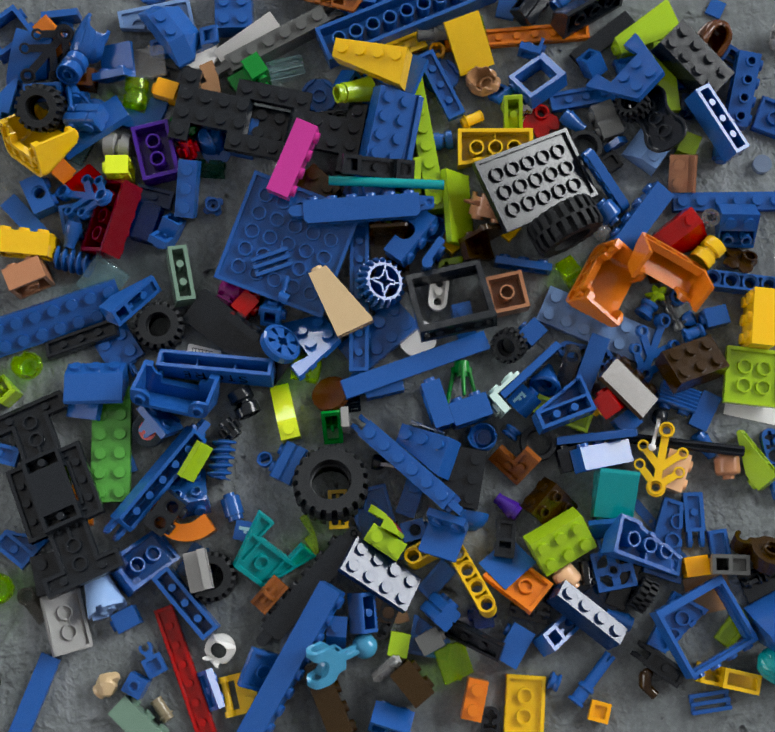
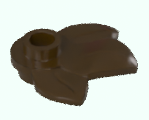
[723,247,758,273]

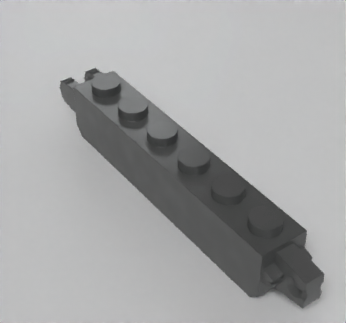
[215,5,342,79]

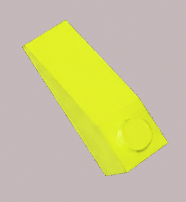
[270,383,302,443]

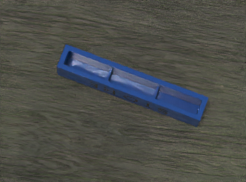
[156,349,276,387]

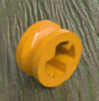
[429,42,445,60]

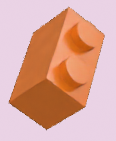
[460,676,489,723]

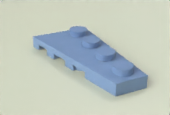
[117,0,195,32]

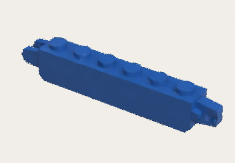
[288,190,434,226]
[350,414,466,517]
[103,418,211,542]

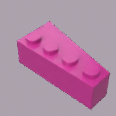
[266,118,321,201]

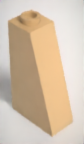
[308,265,374,339]

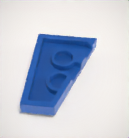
[646,590,709,654]

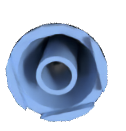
[84,574,127,621]

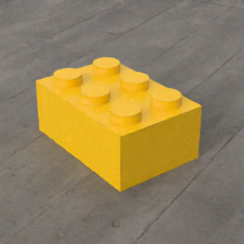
[0,225,60,262]
[738,286,775,350]

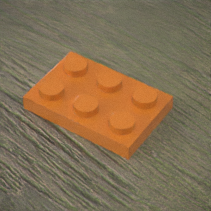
[482,567,553,615]

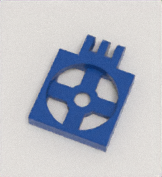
[589,538,638,594]

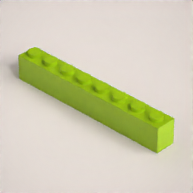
[415,77,444,215]

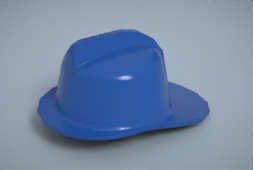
[195,128,231,166]

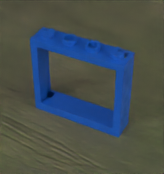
[649,575,759,680]

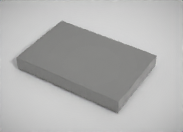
[39,588,93,658]

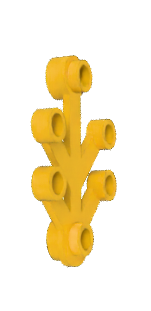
[633,422,689,497]

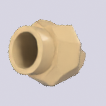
[93,672,120,699]

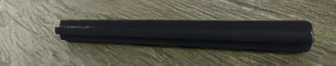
[626,434,745,457]

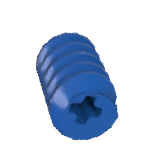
[53,245,96,278]
[207,439,237,481]

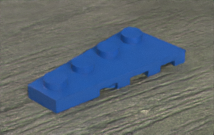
[641,497,684,584]

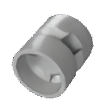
[102,132,134,159]

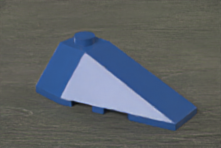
[600,513,683,576]

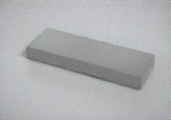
[340,406,351,434]

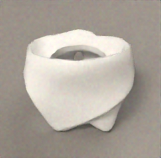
[202,633,236,668]

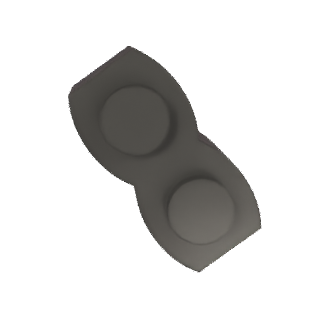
[587,99,625,144]

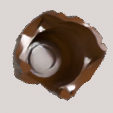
[697,19,733,57]

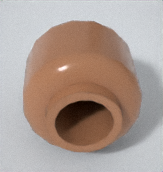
[714,454,741,480]

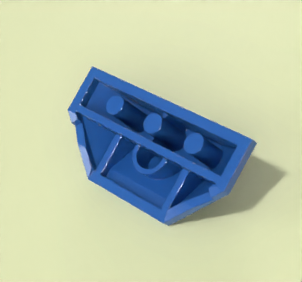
[138,6,200,69]

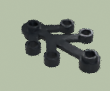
[19,24,74,84]

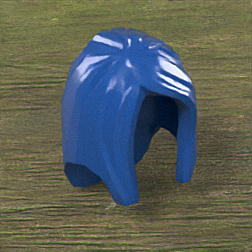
[70,13,111,64]

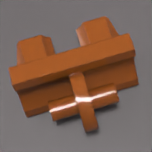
[250,574,289,615]

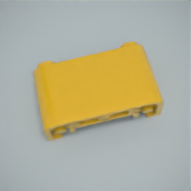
[0,104,79,178]

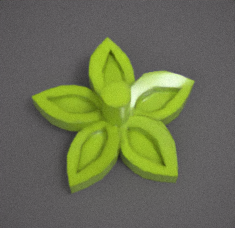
[644,285,667,302]

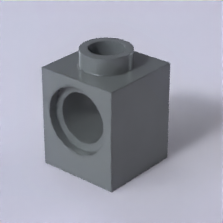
[414,626,447,657]

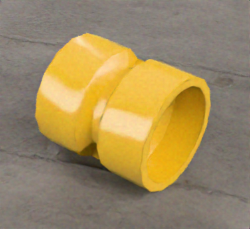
[690,235,726,271]

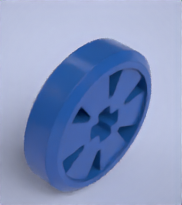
[260,324,301,364]

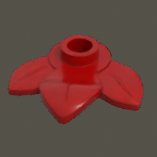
[523,104,560,138]

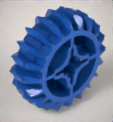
[355,257,406,309]

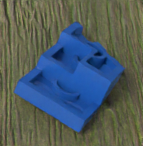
[6,28,54,85]

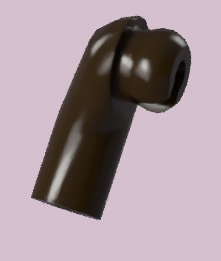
[639,668,659,699]

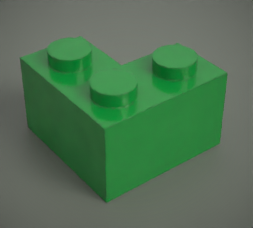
[227,51,272,95]

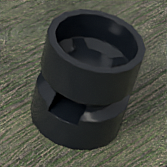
[227,385,261,421]

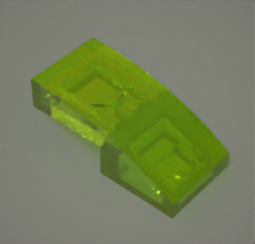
[555,255,581,290]
[299,515,319,555]

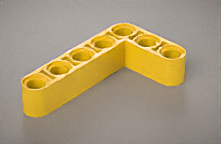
[404,541,497,618]

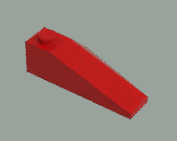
[651,207,707,253]

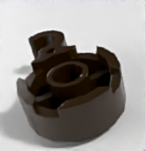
[730,530,775,576]

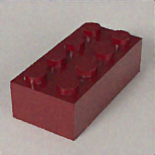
[80,179,143,259]

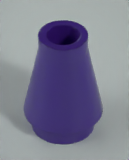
[493,493,523,520]

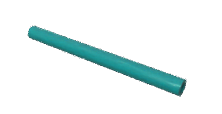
[329,176,444,190]

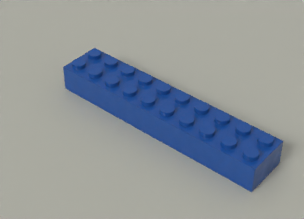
[315,0,497,69]

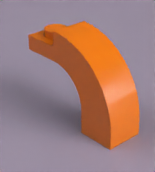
[150,500,218,542]

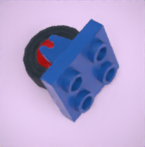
[132,406,184,448]

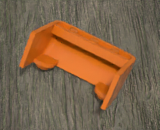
[627,232,715,312]

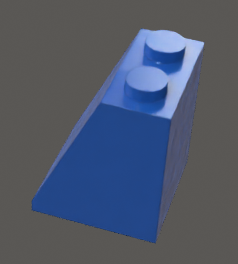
[743,591,775,652]

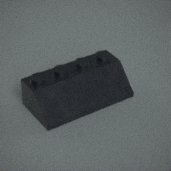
[550,0,623,39]

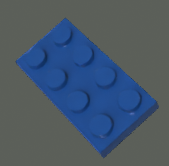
[338,302,418,373]

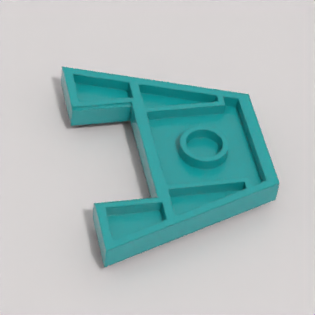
[233,510,316,588]

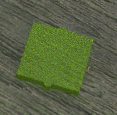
[434,642,474,685]

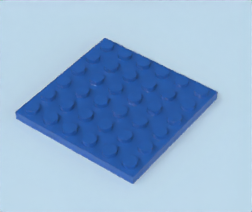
[214,170,358,318]

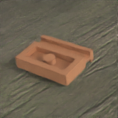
[668,154,698,193]

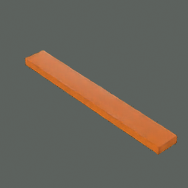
[444,24,590,53]

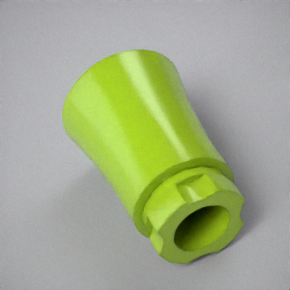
[332,76,375,103]

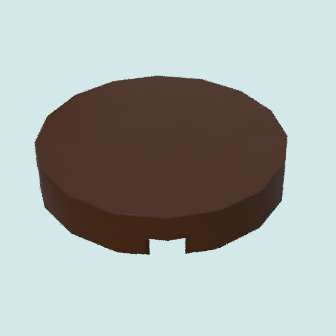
[312,376,348,411]

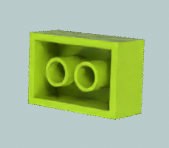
[523,507,597,577]

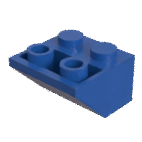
[714,203,760,248]

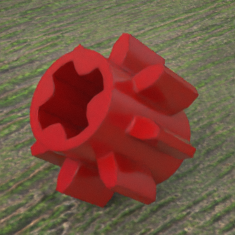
[176,138,200,160]

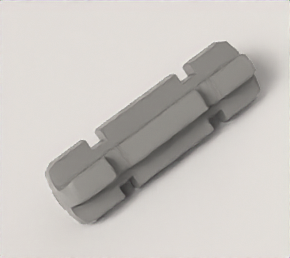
[371,655,402,682]

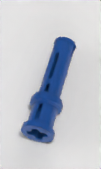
[568,651,616,709]

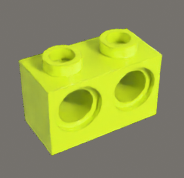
[102,155,136,184]

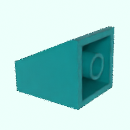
[590,468,640,520]

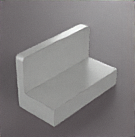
[183,548,215,593]

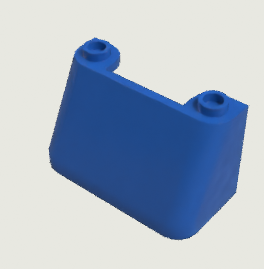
[130,359,221,418]

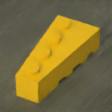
[332,38,413,91]
[457,128,533,170]

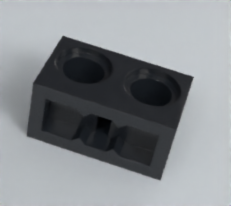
[142,489,189,537]

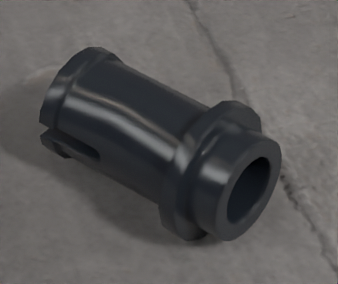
[578,561,595,586]

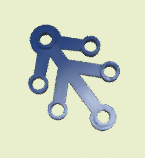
[55,174,113,220]
[629,313,680,382]

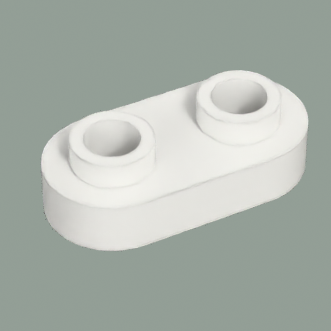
[428,280,449,312]

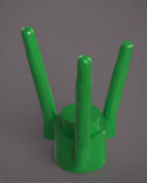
[446,360,476,404]

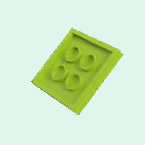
[722,345,775,409]

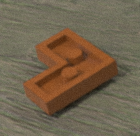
[488,445,542,485]

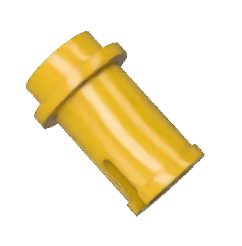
[459,110,484,128]

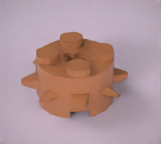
[464,191,499,224]

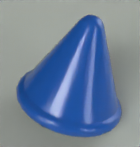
[529,364,561,397]

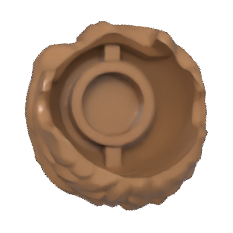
[465,66,501,97]

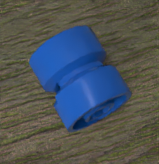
[56,50,89,86]

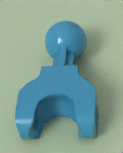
[306,633,377,690]

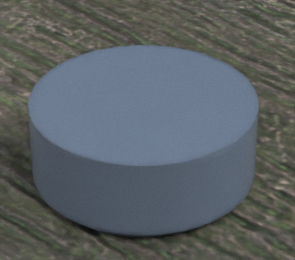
[751,155,772,175]

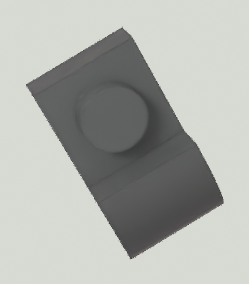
[710,554,751,575]

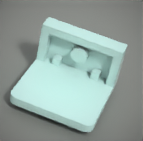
[487,371,520,419]

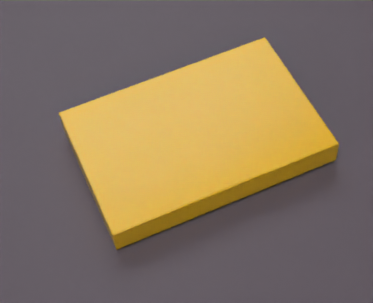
[443,10,495,77]
[503,673,546,732]

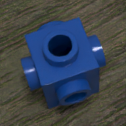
[258,298,287,326]

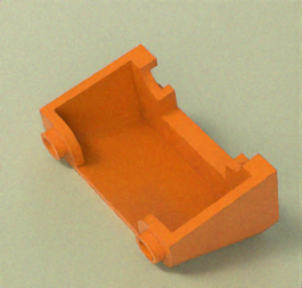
[566,238,646,327]

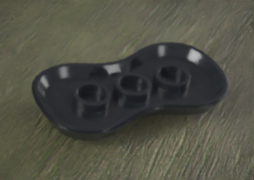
[626,85,687,153]

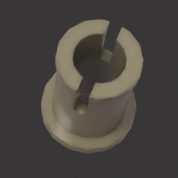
[150,696,174,723]

